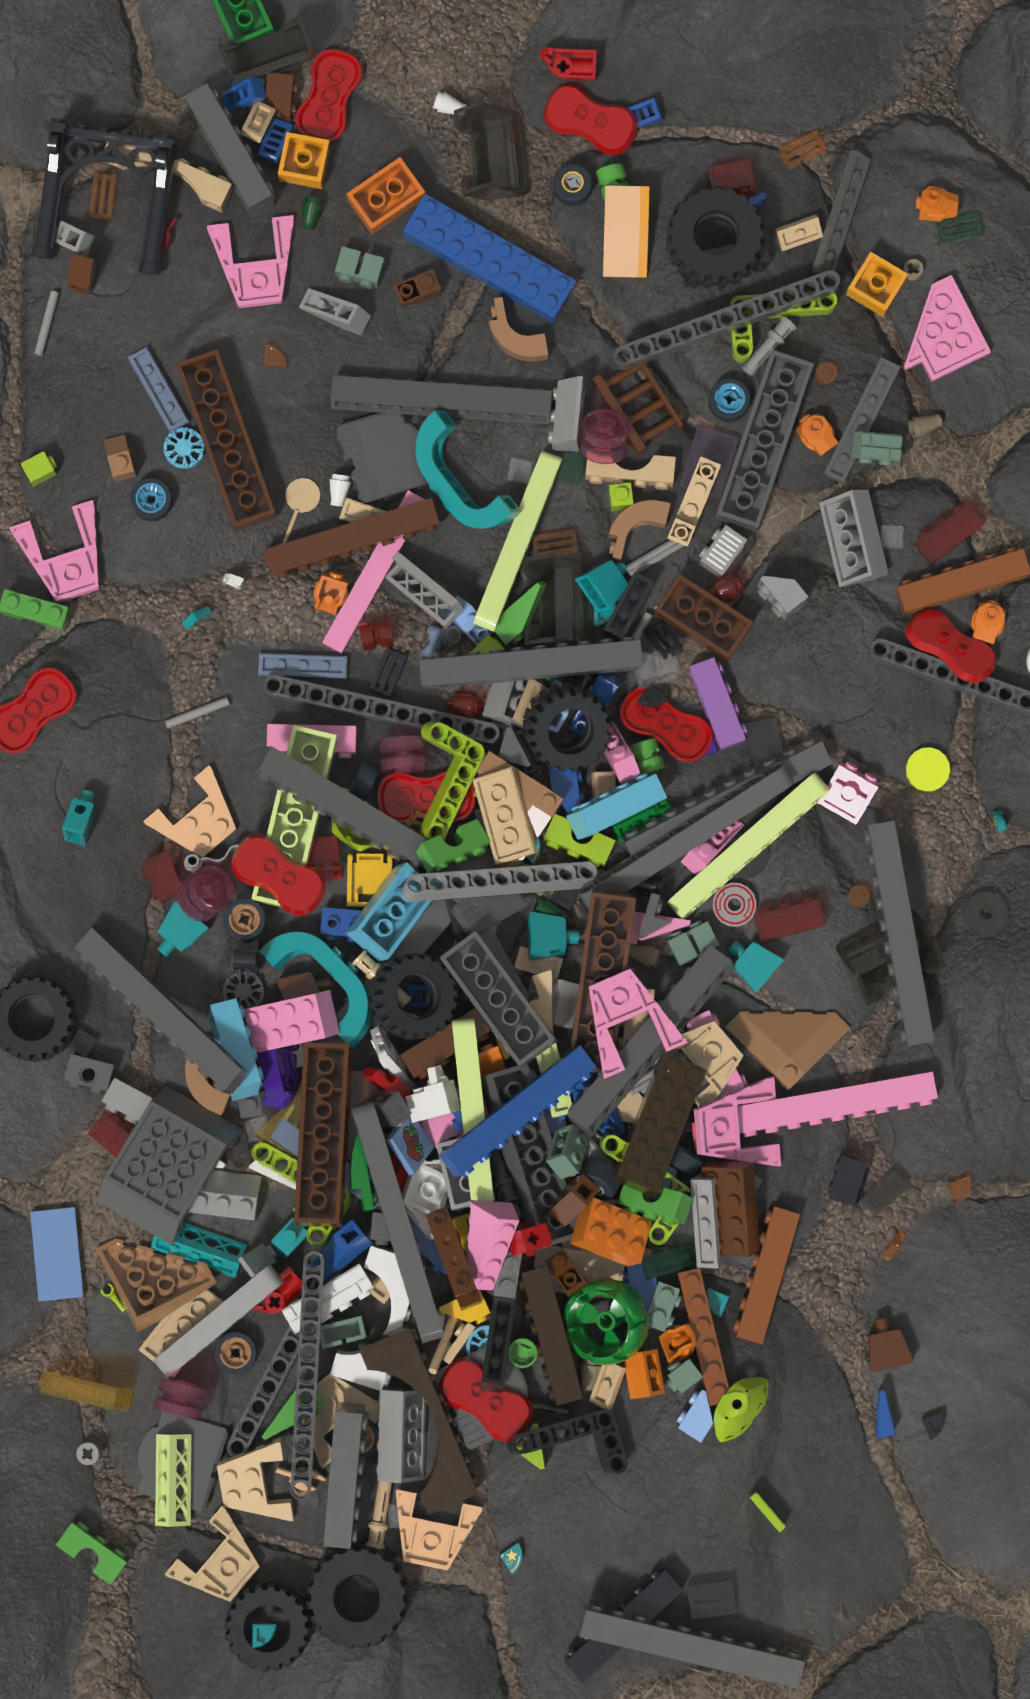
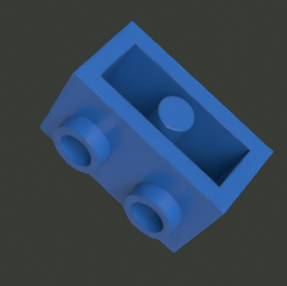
[320,907,362,943]

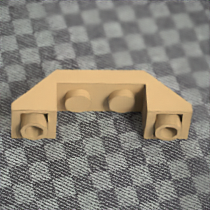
[667,457,721,547]

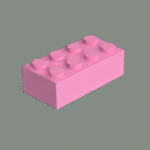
[244,990,340,1053]

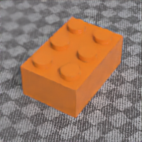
[346,157,425,235]
[570,1198,652,1267]

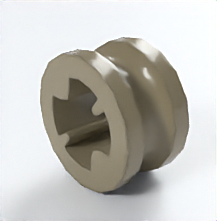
[903,259,923,281]

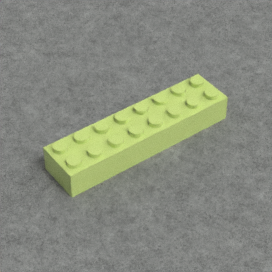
[252,725,338,908]

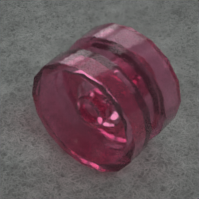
[579,409,630,464]
[379,735,429,774]
[176,865,235,922]
[153,1377,209,1421]

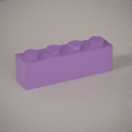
[688,657,748,751]

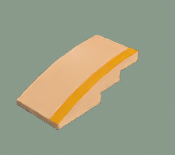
[603,186,649,278]

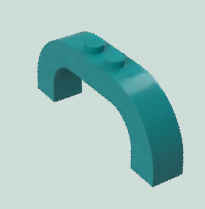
[415,410,522,529]
[259,932,373,1048]

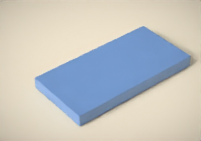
[30,1207,84,1302]

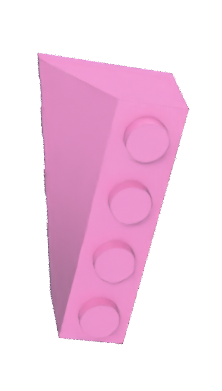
[466,1200,519,1290]

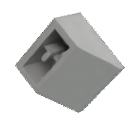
[757,576,808,620]
[527,976,579,1029]

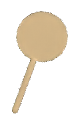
[282,478,320,544]

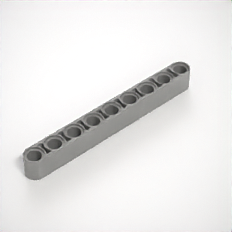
[401,862,597,902]

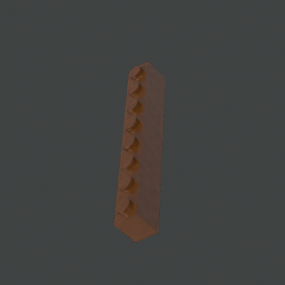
[263,498,441,579]

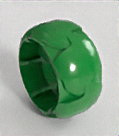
[563,1277,650,1365]

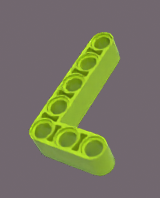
[729,291,837,363]
[420,722,485,840]
[600,1134,692,1245]
[252,1143,352,1248]

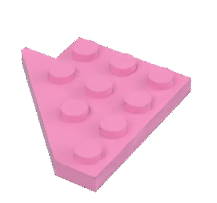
[904,275,991,382]

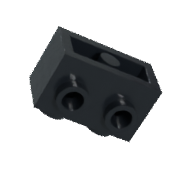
[827,1156,871,1207]

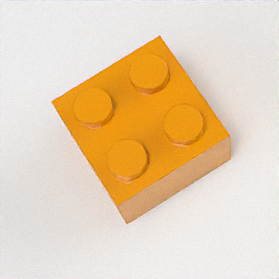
[278,132,331,189]
[846,252,908,317]

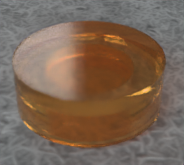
[815,362,837,385]
[848,885,870,908]

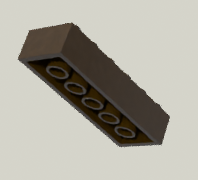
[612,1052,706,1197]
[518,1264,583,1405]

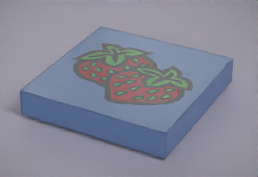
[386,1115,434,1176]

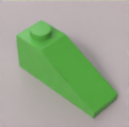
[495,581,547,645]
[262,1390,325,1440]

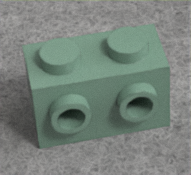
[546,1124,588,1179]
[648,1281,682,1332]
[666,1358,703,1394]

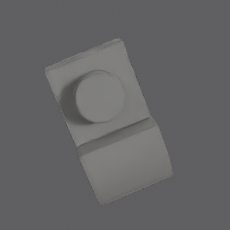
[55,221,95,254]

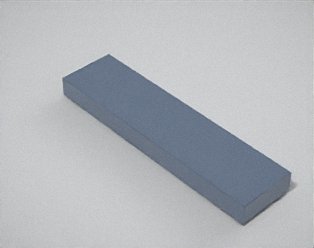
[128,347,189,433]
[258,653,348,679]

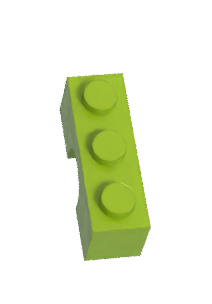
[544,814,616,868]

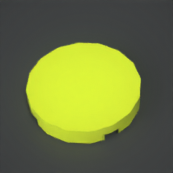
[906,747,950,792]

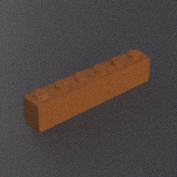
[895,547,1030,616]
[733,1207,800,1344]
[677,1268,729,1406]

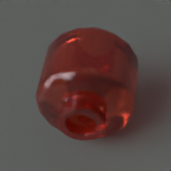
[710,572,745,604]
[448,690,482,719]

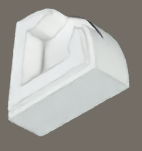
[222,573,245,590]

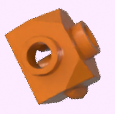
[915,186,959,222]
[796,413,838,457]
[313,571,348,615]
[971,600,1006,645]
[659,1324,696,1363]

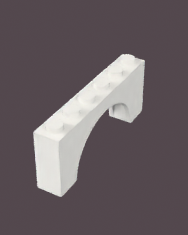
[330,1244,426,1391]

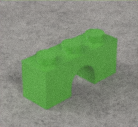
[0,589,71,632]
[416,819,490,873]
[617,1185,693,1226]
[56,1521,129,1585]

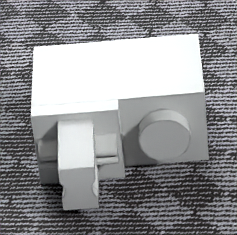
[406,1065,461,1123]

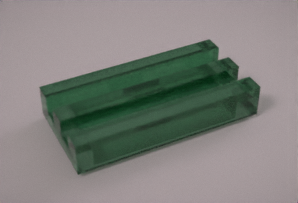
[935,212,983,244]

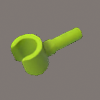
[101,1283,125,1312]

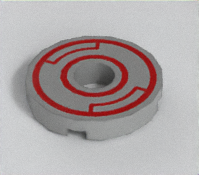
[712,883,757,927]

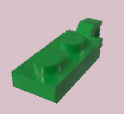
[612,799,671,843]

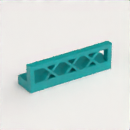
[151,1222,247,1278]

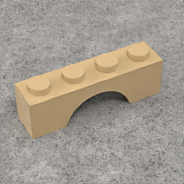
[585,449,676,490]

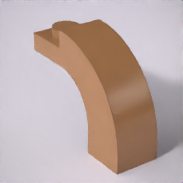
[489,297,548,362]
[608,500,671,562]
[185,1060,231,1116]

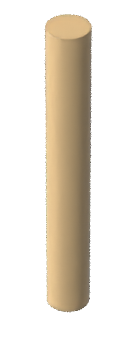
[428,1316,458,1374]

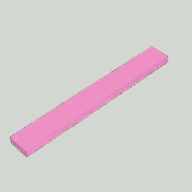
[322,490,425,654]

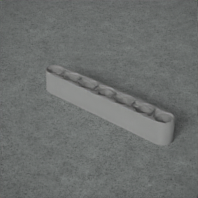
[153,1265,284,1378]

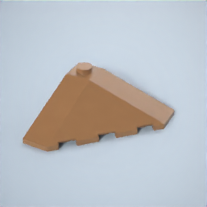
[477,751,564,868]
[725,1011,850,1091]
[96,1239,216,1332]

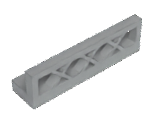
[385,552,464,629]
[690,1173,721,1268]

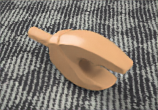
[276,1467,326,1491]

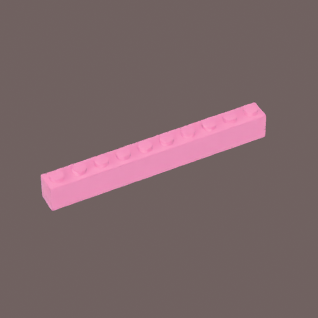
[737,1072,938,1137]

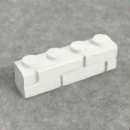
[281,1264,374,1334]

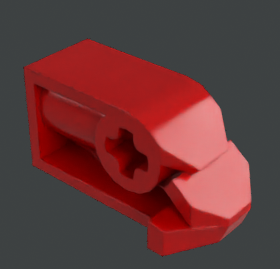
[540,47,597,81]
[509,1222,553,1257]
[251,1264,302,1313]

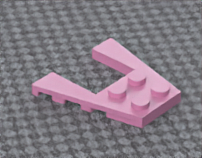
[207,215,294,308]
[9,500,99,603]
[589,969,687,1079]
[694,1077,781,1167]

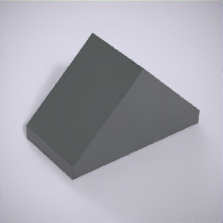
[498,726,536,768]

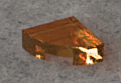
[264,345,287,368]
[948,1176,971,1205]
[883,1231,906,1262]

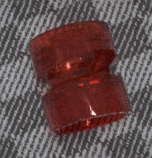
[358,618,394,652]

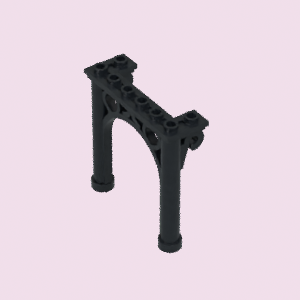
[31,118,181,275]

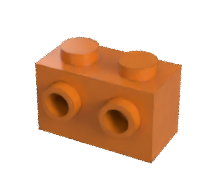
[624,1349,665,1399]

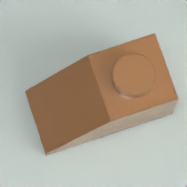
[104,434,136,482]

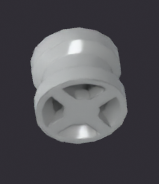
[76,1442,101,1465]

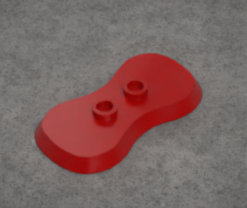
[295,49,362,142]
[544,84,638,155]
[905,609,997,683]
[0,667,76,754]
[619,686,713,762]
[377,771,476,823]
[231,834,326,916]
[438,1357,533,1442]

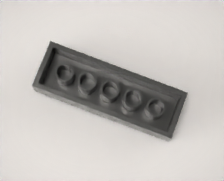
[184,84,276,219]
[439,931,558,1068]
[323,1402,369,1549]

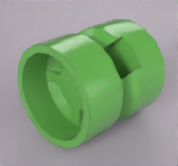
[596,164,629,202]
[629,738,665,775]
[508,1338,537,1368]

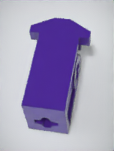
[257,1049,299,1109]

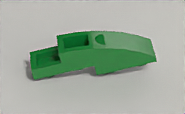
[350,1133,377,1212]

